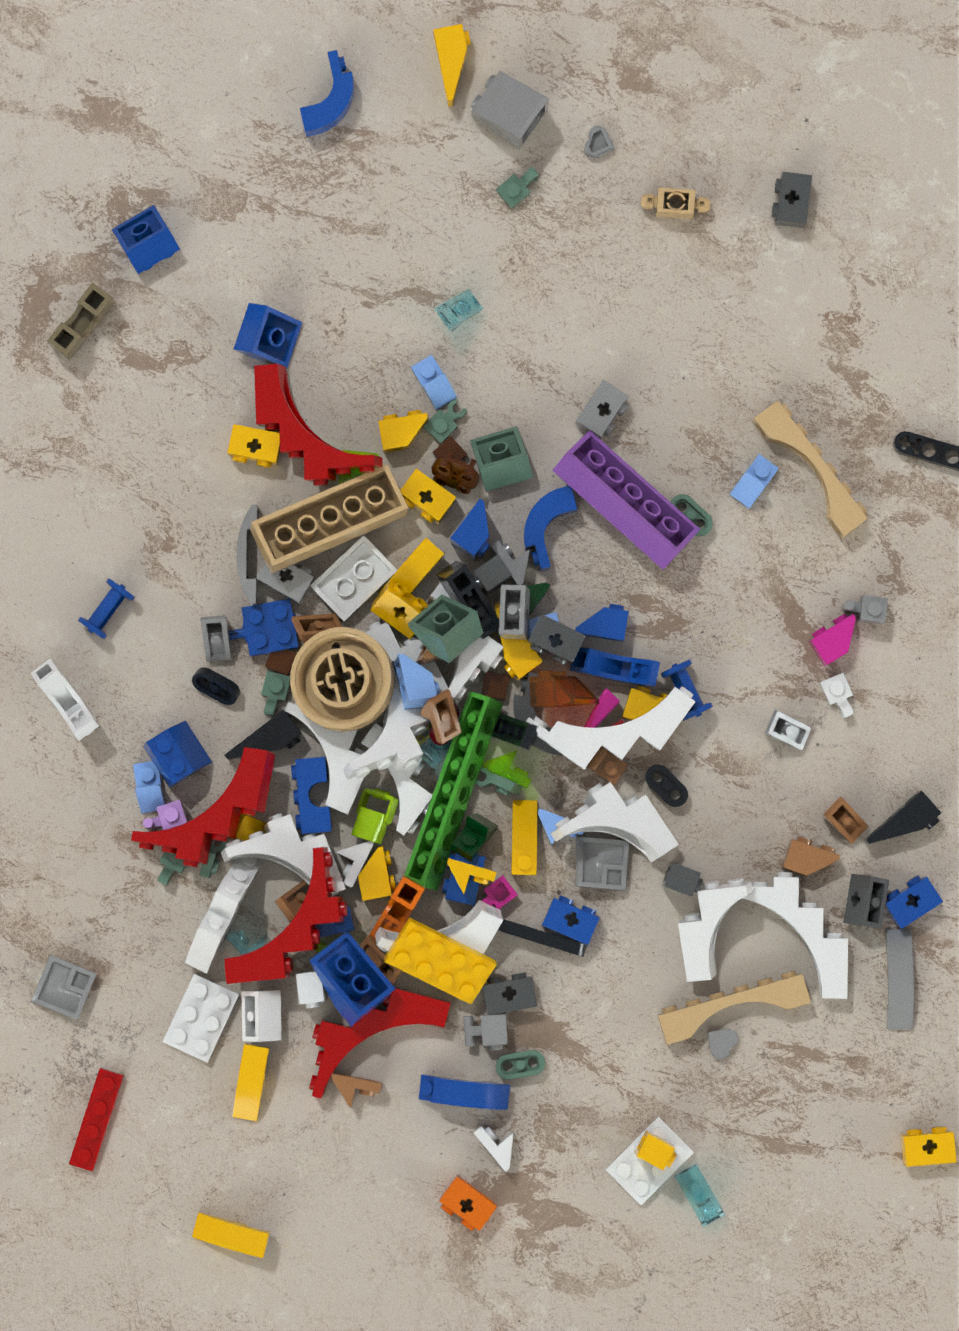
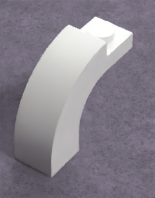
[31,658,99,741]

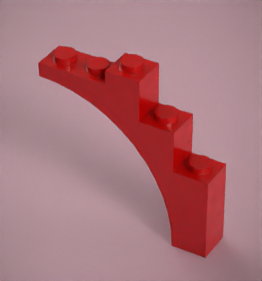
[254,364,383,486]
[131,747,276,868]
[224,847,347,984]
[309,987,451,1099]

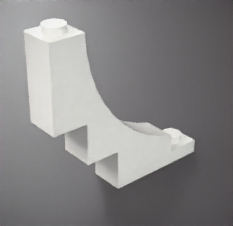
[526,686,695,770]

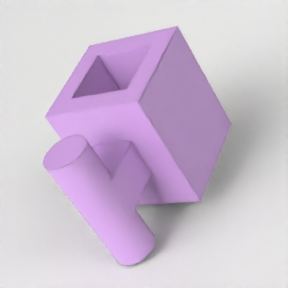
[143,800,189,832]

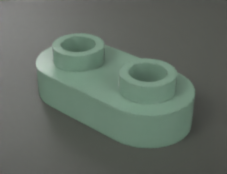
[671,494,713,537]
[496,1050,545,1080]

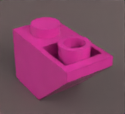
[809,614,856,667]

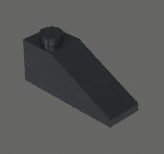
[436,561,499,639]
[224,710,303,760]
[863,791,941,844]

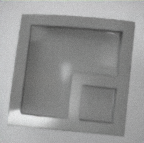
[575,837,629,891]
[31,955,97,1020]

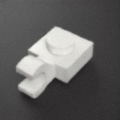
[820,673,854,719]

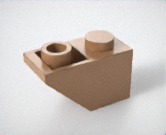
[781,836,840,876]

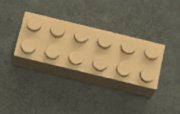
[250,464,408,574]

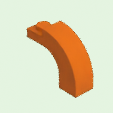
[369,875,426,939]

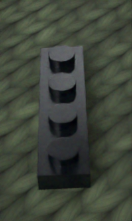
[492,713,538,750]

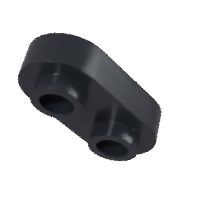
[192,667,240,705]
[645,765,688,807]

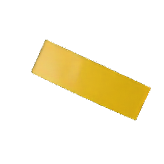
[377,538,445,596]
[232,1043,270,1121]
[192,1212,270,1258]

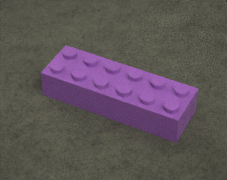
[552,430,700,570]

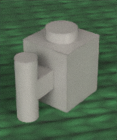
[841,595,888,625]
[463,1013,508,1050]

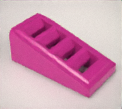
[584,688,620,728]

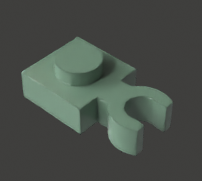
[423,400,466,444]

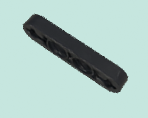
[893,431,959,471]
[498,919,587,957]

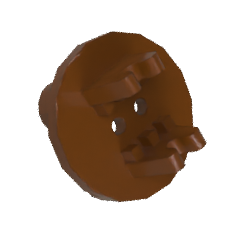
[431,450,479,494]

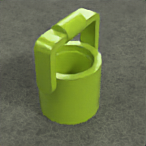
[351,788,398,845]

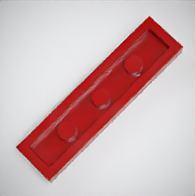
[69,1068,124,1172]

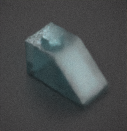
[675,1164,725,1227]

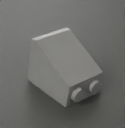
[470,71,549,150]

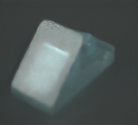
[434,289,483,332]
[420,737,453,769]
[225,929,266,955]

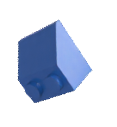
[112,205,180,274]
[234,303,303,369]
[450,499,490,560]
[143,720,212,788]

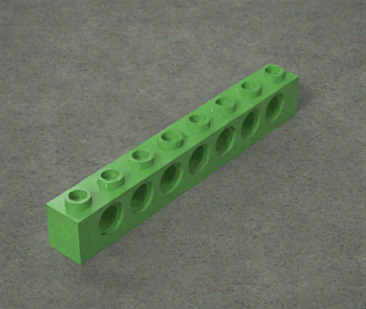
[404,691,503,891]

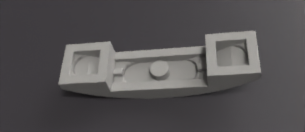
[237,505,259,605]
[885,929,914,1030]

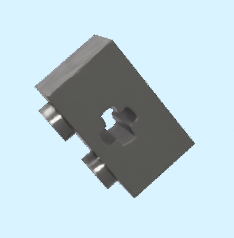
[771,172,812,228]
[473,555,512,596]
[527,614,586,666]
[661,862,703,896]
[843,874,889,929]
[483,972,537,1015]

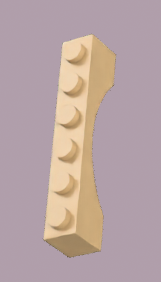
[752,401,868,539]
[657,970,811,1045]

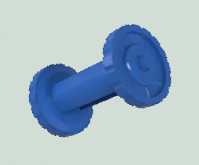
[78,578,135,640]
[661,659,713,721]

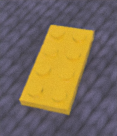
[384,917,497,1004]

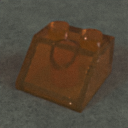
[529,671,599,708]

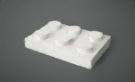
[310,535,397,622]
[163,974,240,1063]
[605,1116,694,1205]

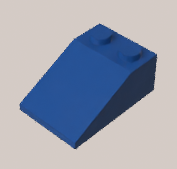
[310,931,396,1027]

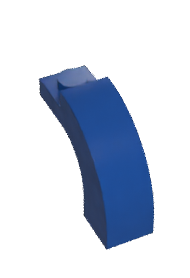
[300,50,354,137]
[524,486,577,571]
[569,647,660,687]
[419,1074,510,1110]

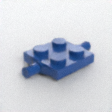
[228,599,299,657]

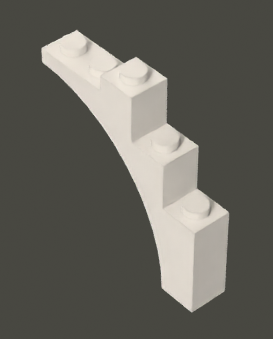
[728,872,848,999]

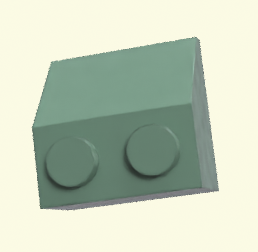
[470,426,533,492]
[408,595,483,663]

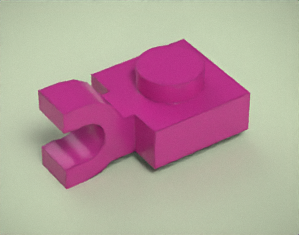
[473,875,518,909]

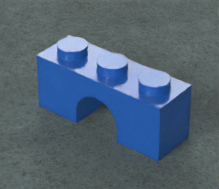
[291,757,332,834]

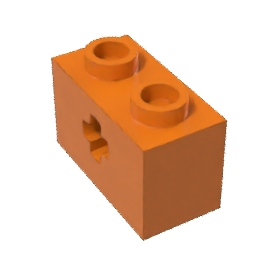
[439,1175,497,1231]

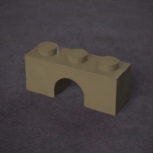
[47,283,115,360]

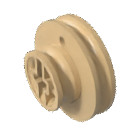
[290,627,395,732]

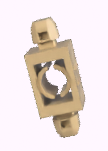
[641,187,710,219]

